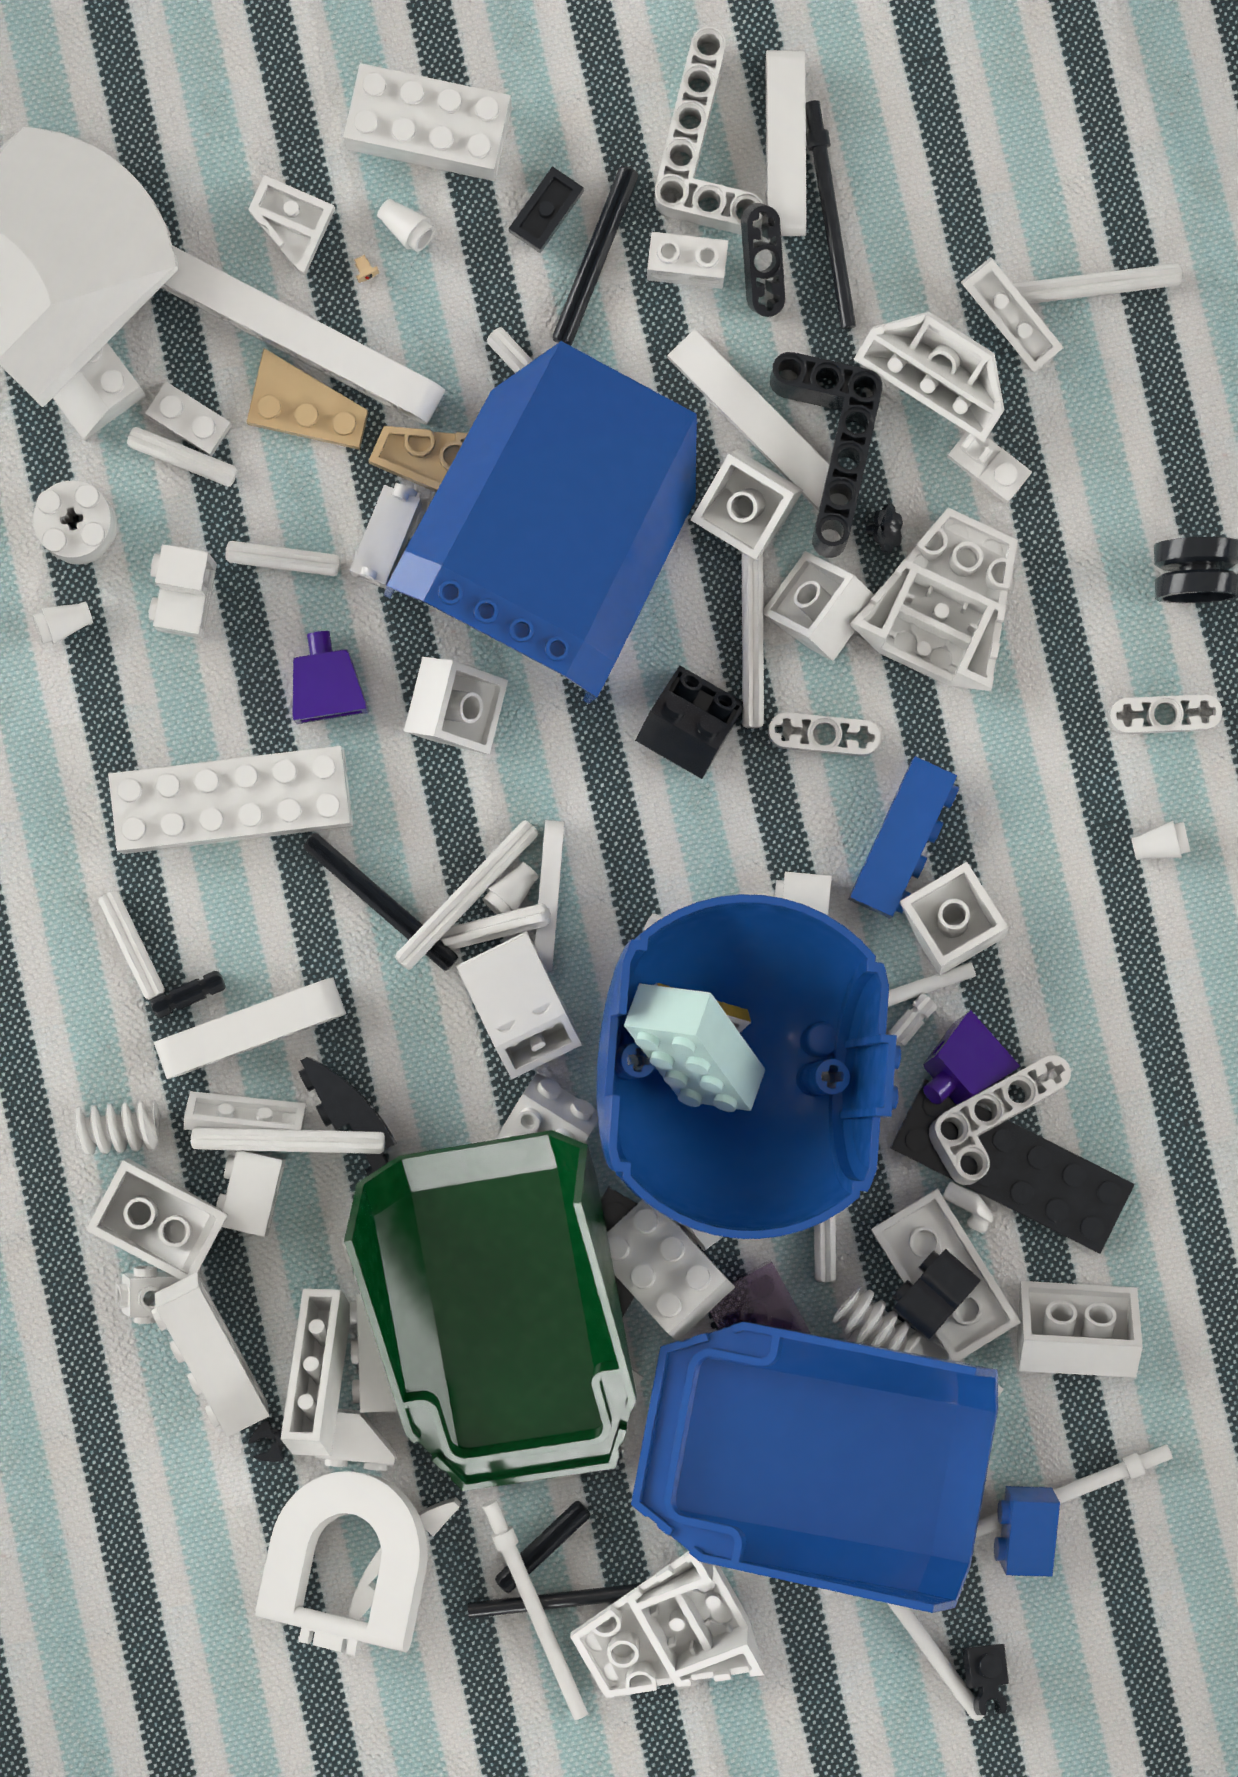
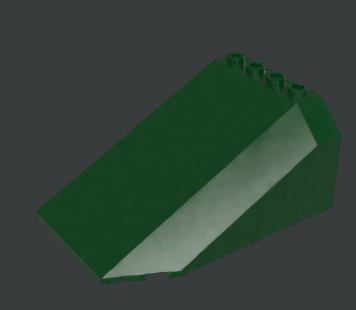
[344,1130,636,1491]

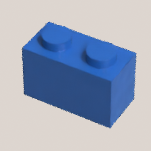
[994,1486,1060,1577]

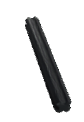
[553,166,638,346]
[303,833,458,971]

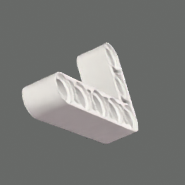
[654,26,763,235]

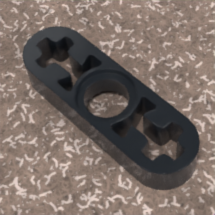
[741,203,785,317]

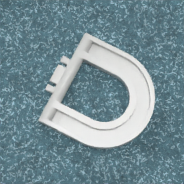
[256,1471,428,1655]

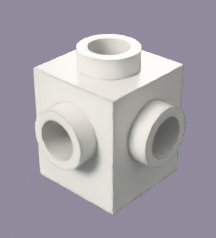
[116,1266,177,1324]

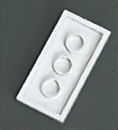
[871,1188,1021,1362]

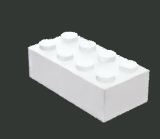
[343,63,512,182]

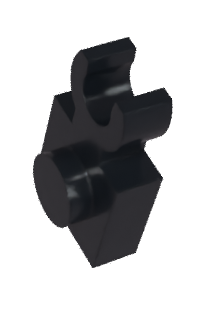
[962,1644,1009,1715]

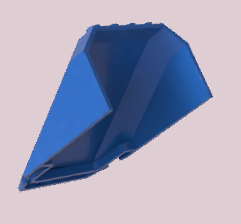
[384,341,697,704]
[631,1322,998,1613]

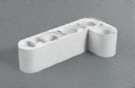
[929,1055,1071,1185]

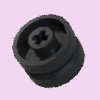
[1154,537,1238,604]

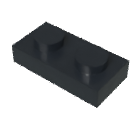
[509,166,584,254]

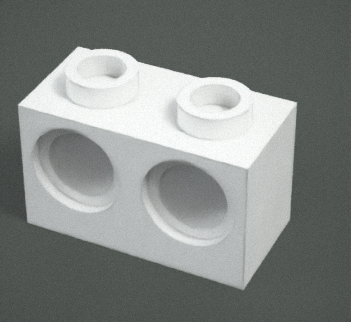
[647,232,728,289]

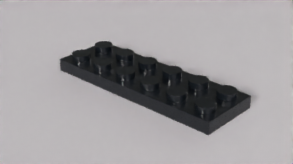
[890,1079,1135,1254]

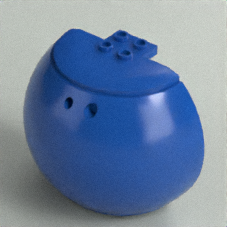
[597,894,901,1239]

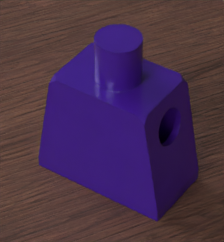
[292,631,369,724]
[923,1010,1020,1105]

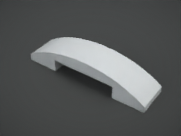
[349,1497,462,1620]

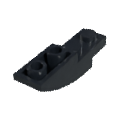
[298,1057,397,1176]

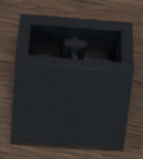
[635,665,743,779]

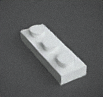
[961,257,1064,372]
[184,1091,306,1130]

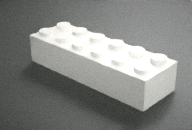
[108,746,353,854]

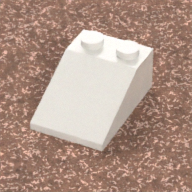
[86,1158,228,1280]

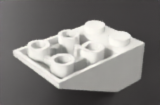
[456,931,582,1079]

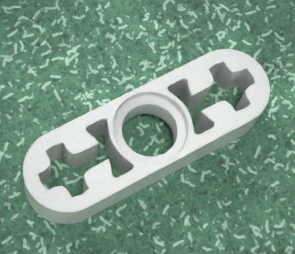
[1108,694,1222,734]
[768,712,881,756]

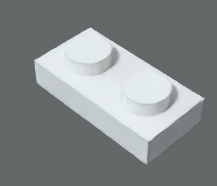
[145,382,232,457]

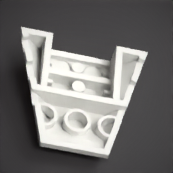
[850,507,1018,691]
[570,1551,764,1698]

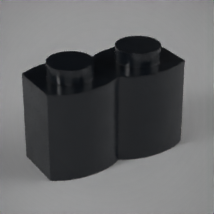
[892,1249,981,1341]

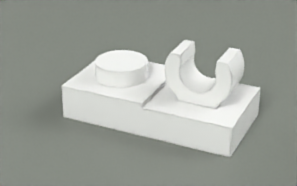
[947,431,1032,504]

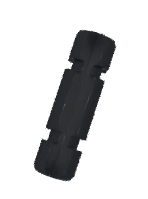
[150,971,226,1018]

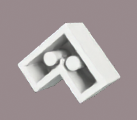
[149,544,217,639]

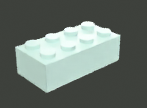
[624,983,765,1112]

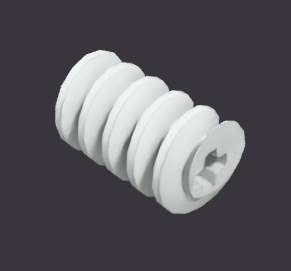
[75,1100,160,1155]
[832,1286,921,1353]

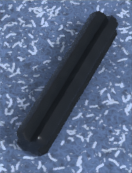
[495,1501,590,1593]

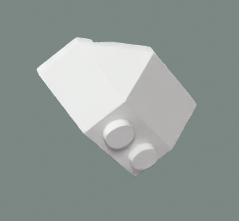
[854,312,1004,442]

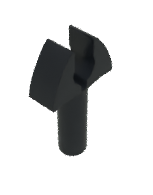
[248,1419,285,1462]

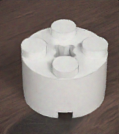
[33,480,117,565]

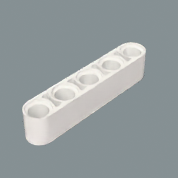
[765,50,806,236]
[154,977,346,1079]

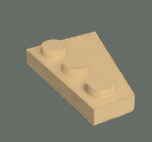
[246,348,368,450]
[369,426,468,492]

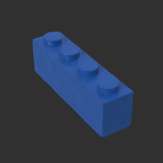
[848,756,960,919]

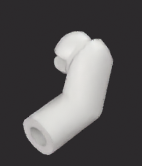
[943,1182,993,1233]

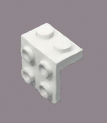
[496,1073,598,1143]

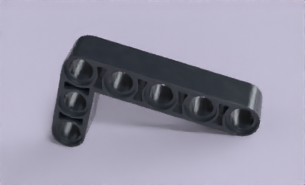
[770,352,882,558]

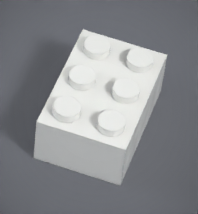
[607,1200,735,1341]

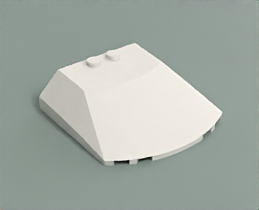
[0,127,178,407]

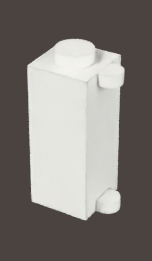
[350,483,422,589]

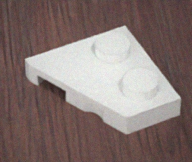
[248,175,335,275]

